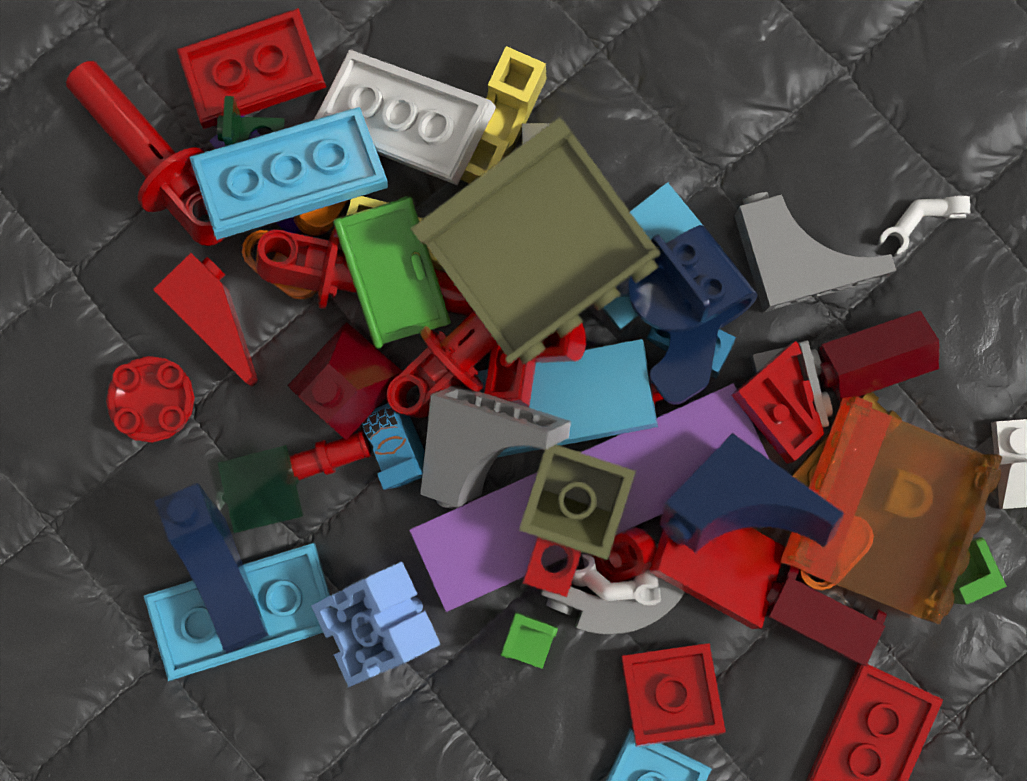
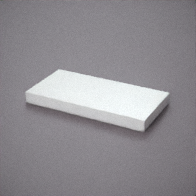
[314,50,496,185]

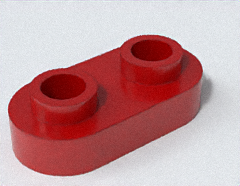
[588,527,657,583]

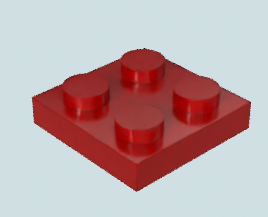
[621,643,726,747]

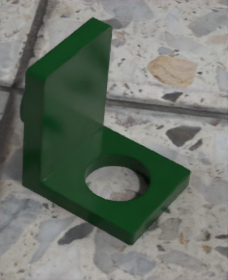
[217,96,285,146]

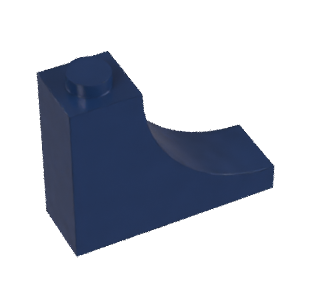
[660,433,844,553]
[155,483,269,654]

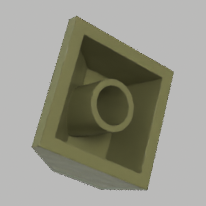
[519,445,636,559]

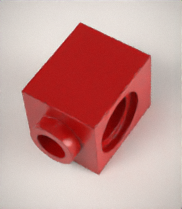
[523,536,582,597]

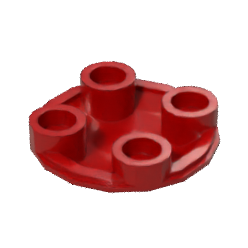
[106,356,195,443]

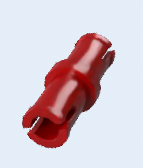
[279,430,372,485]

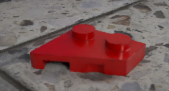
[731,341,824,464]

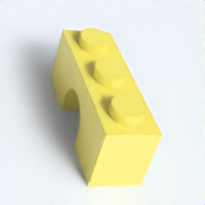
[461,46,546,184]

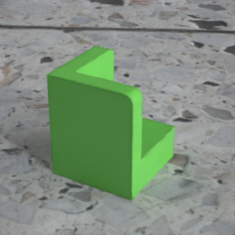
[933,537,1006,605]
[501,611,558,669]

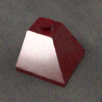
[287,322,403,440]

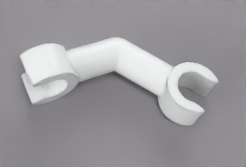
[878,196,970,257]
[572,553,661,605]

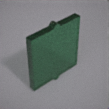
[217,445,303,533]

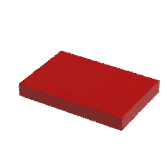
[177,8,326,129]
[649,490,786,629]
[806,664,944,781]

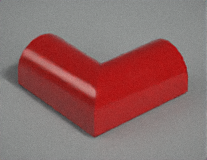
[484,323,586,408]

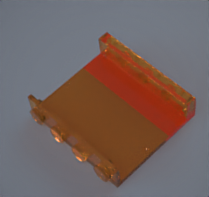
[780,396,1003,625]

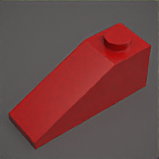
[153,253,258,387]

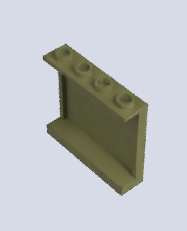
[411,117,660,365]

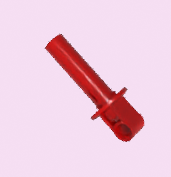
[66,61,224,246]
[256,227,474,316]
[387,311,498,418]

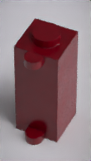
[817,310,940,403]
[765,566,887,666]

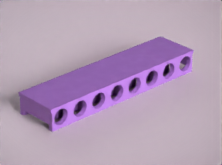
[410,383,769,612]

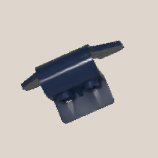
[616,225,758,404]

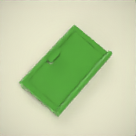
[333,197,451,349]

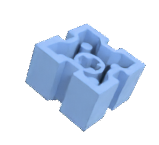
[311,562,440,687]

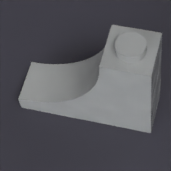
[734,192,896,313]
[420,385,571,508]

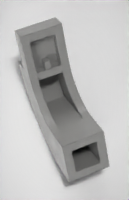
[540,544,685,634]

